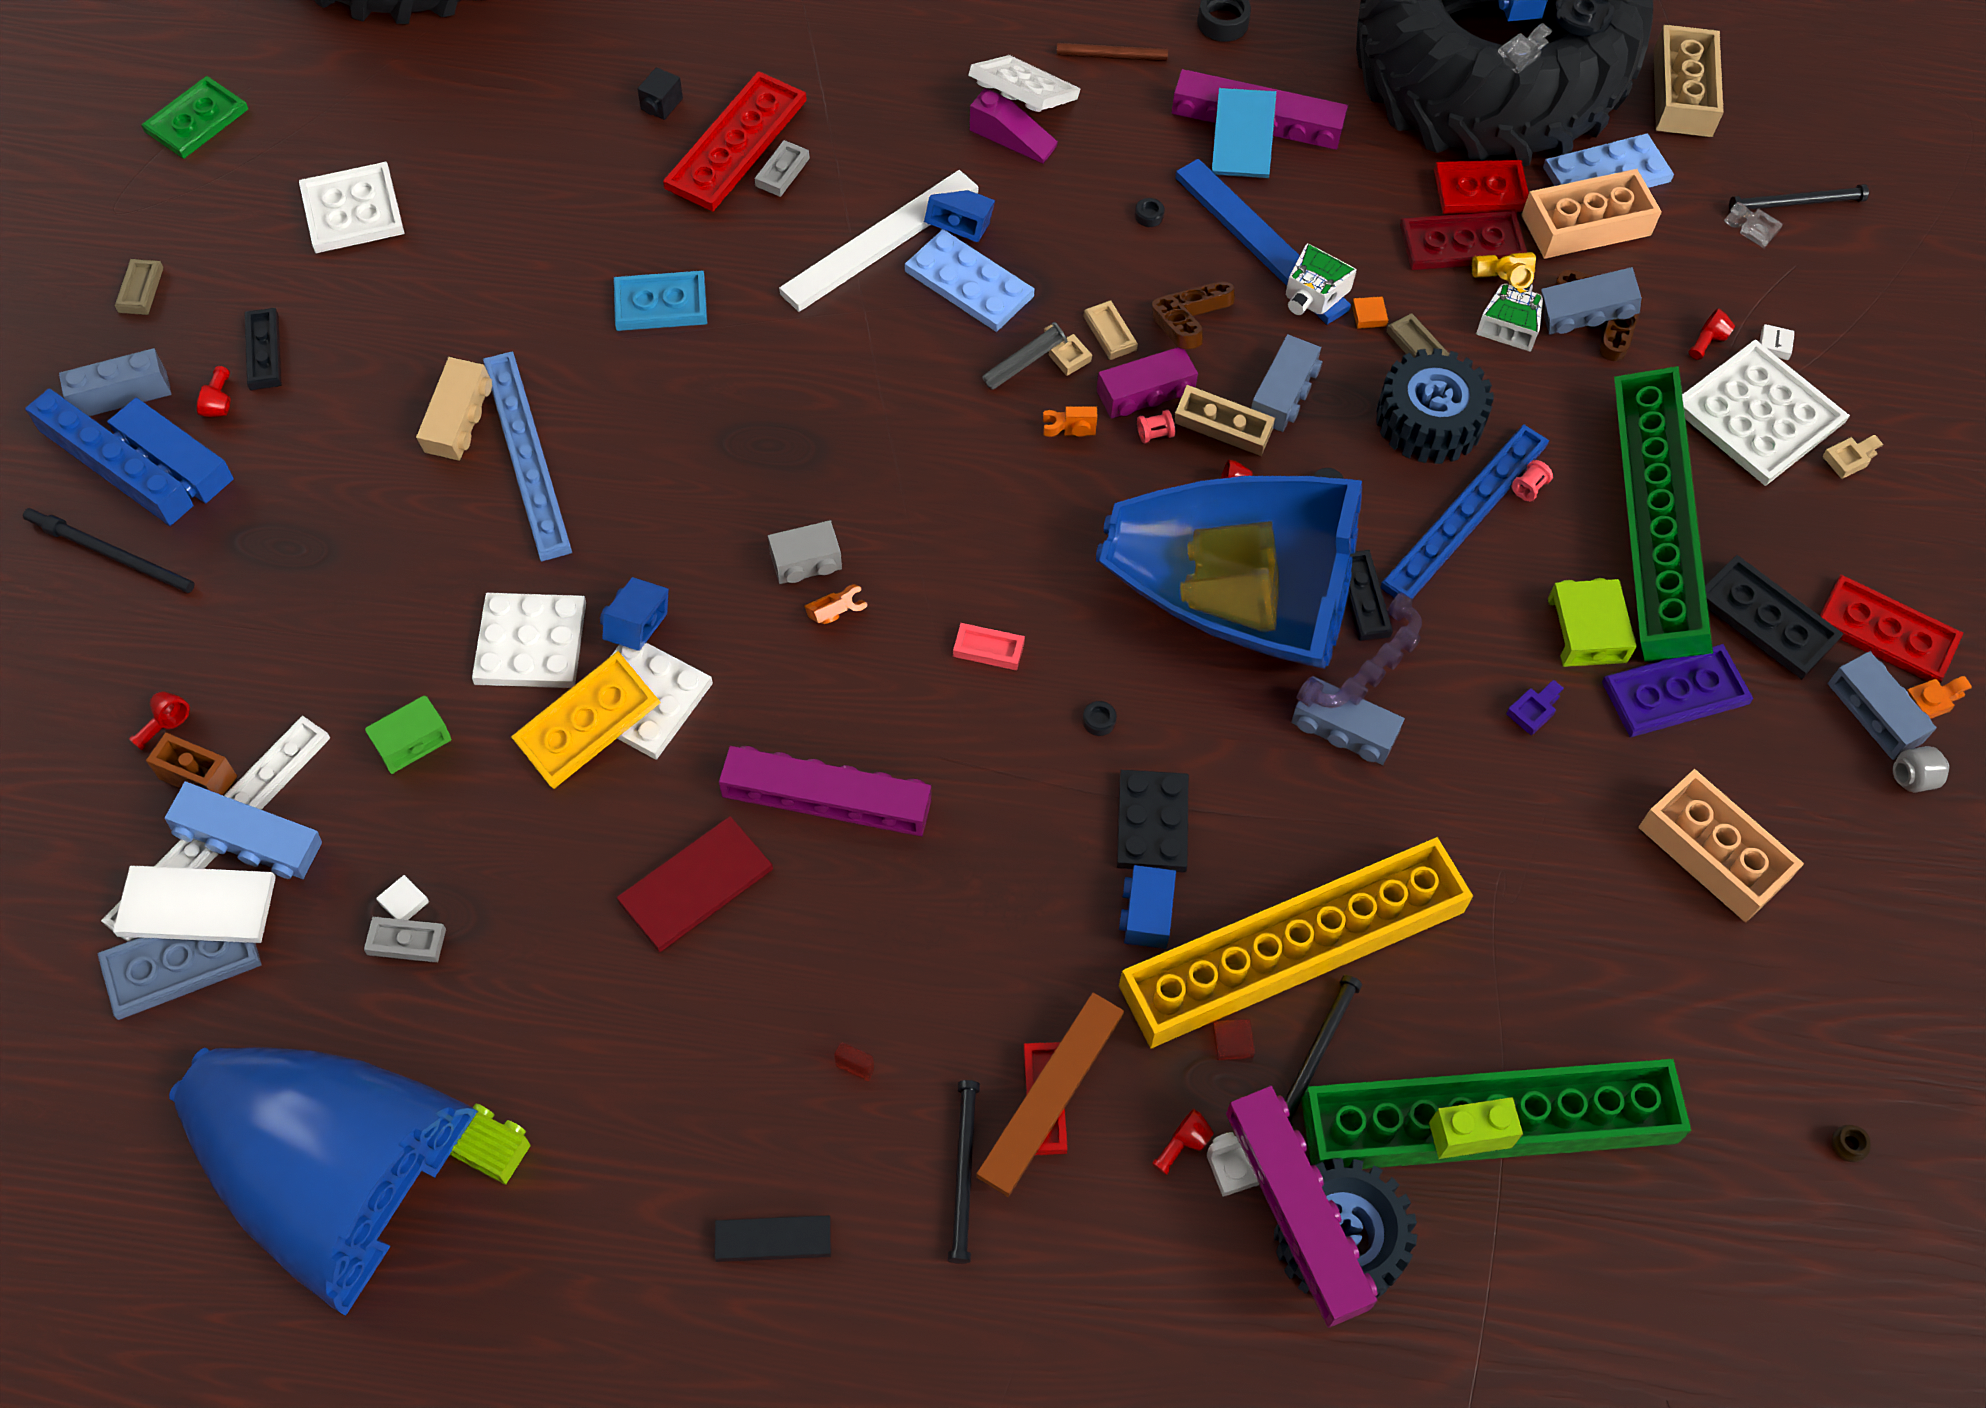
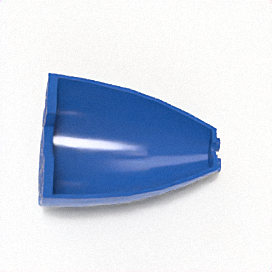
[1096,476,1362,669]
[169,1047,478,1316]

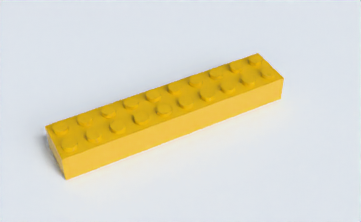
[1119,837,1473,1048]

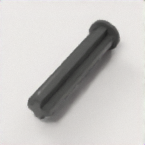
[983,322,1068,390]

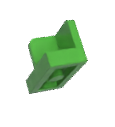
[365,696,452,774]

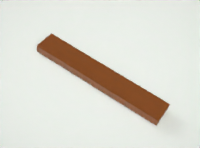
[976,992,1124,1197]

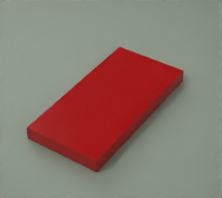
[1819,574,1963,683]

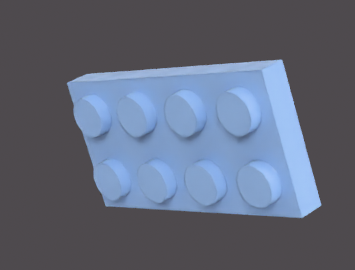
[1543,133,1674,188]
[905,229,1035,332]

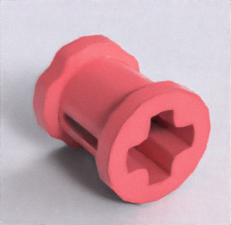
[1137,410,1175,444]
[1511,460,1553,502]

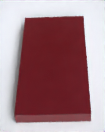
[1400,211,1528,270]
[616,816,773,953]

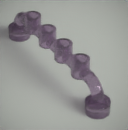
[1297,592,1422,708]

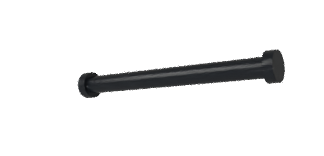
[1729,184,1869,214]
[1285,975,1362,1126]
[948,1080,980,1264]

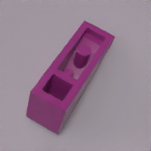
[970,88,1058,164]

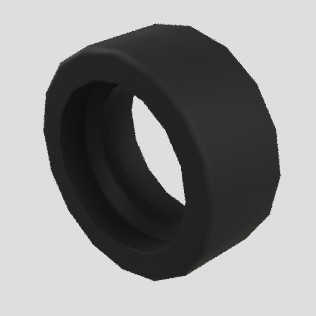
[1197,0,1251,42]

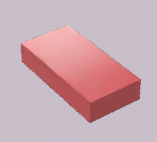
[953,623,1025,670]

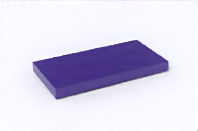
[1602,644,1753,738]

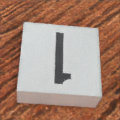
[1759,324,1795,360]

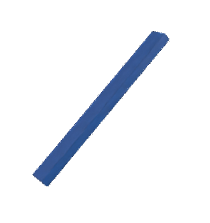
[1175,159,1351,325]
[1380,424,1549,606]

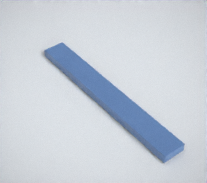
[483,351,572,562]

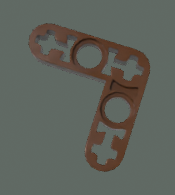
[1555,270,1643,361]
[1152,282,1235,349]

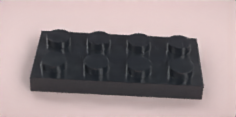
[1705,555,1843,680]

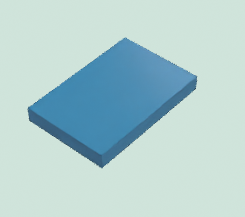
[1212,88,1277,178]
[614,271,707,331]

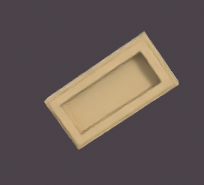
[1083,300,1138,360]

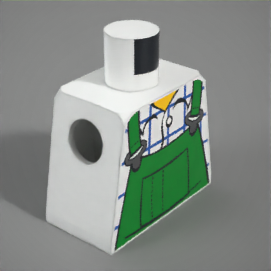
[1285,243,1357,315]
[1476,284,1543,352]

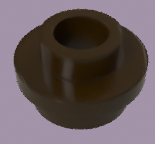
[1831,1125,1871,1162]

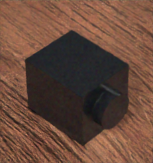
[637,67,683,120]

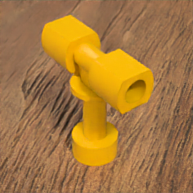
[1472,252,1536,289]

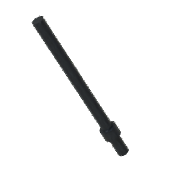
[23,508,195,593]

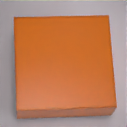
[1352,297,1388,329]

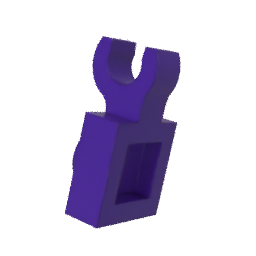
[1506,680,1564,736]

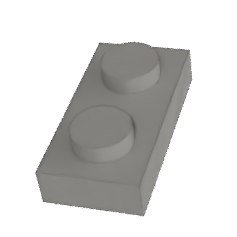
[755,140,810,197]
[364,917,446,963]

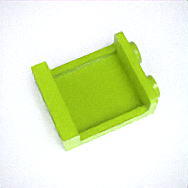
[1548,578,1637,667]

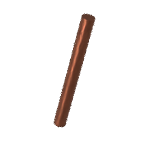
[1057,43,1168,60]

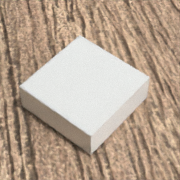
[376,875,429,920]

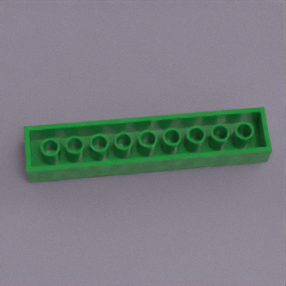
[1614,366,1713,662]
[1301,1059,1691,1169]

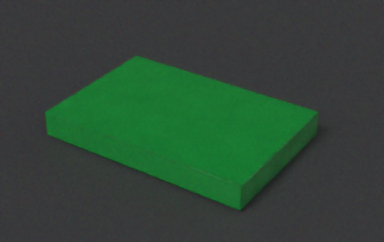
[141,76,248,159]

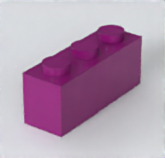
[1096,347,1198,419]

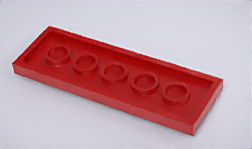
[663,71,807,211]

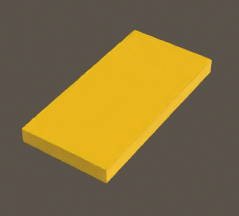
[511,651,661,789]

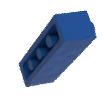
[107,397,234,504]

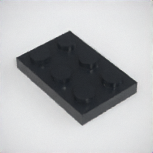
[1117,769,1189,872]

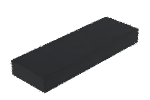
[245,308,282,390]
[1347,550,1393,641]
[715,1215,831,1262]

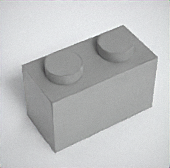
[768,520,842,584]

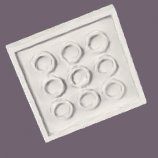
[1683,339,1850,486]

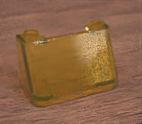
[1180,521,1280,632]

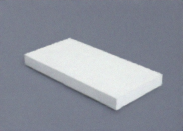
[113,866,276,943]

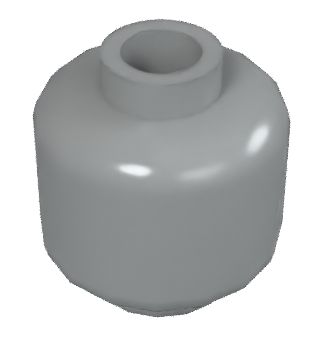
[1893,746,1949,793]

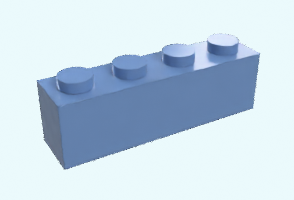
[164,781,322,879]

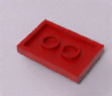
[1434,160,1529,214]

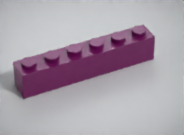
[1172,69,1348,150]
[719,746,931,837]
[1226,1086,1378,1328]

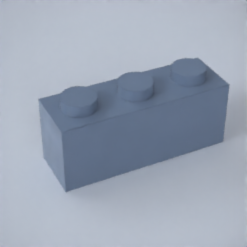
[1541,267,1642,334]
[1251,334,1323,432]
[59,348,172,416]
[1827,651,1937,760]
[1291,676,1405,765]

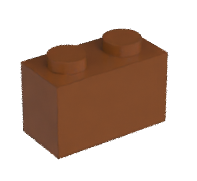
[146,732,237,796]

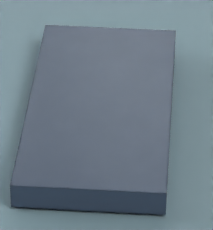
[97,938,262,1020]

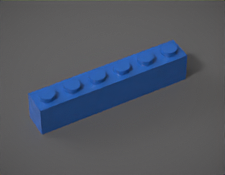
[25,388,194,526]

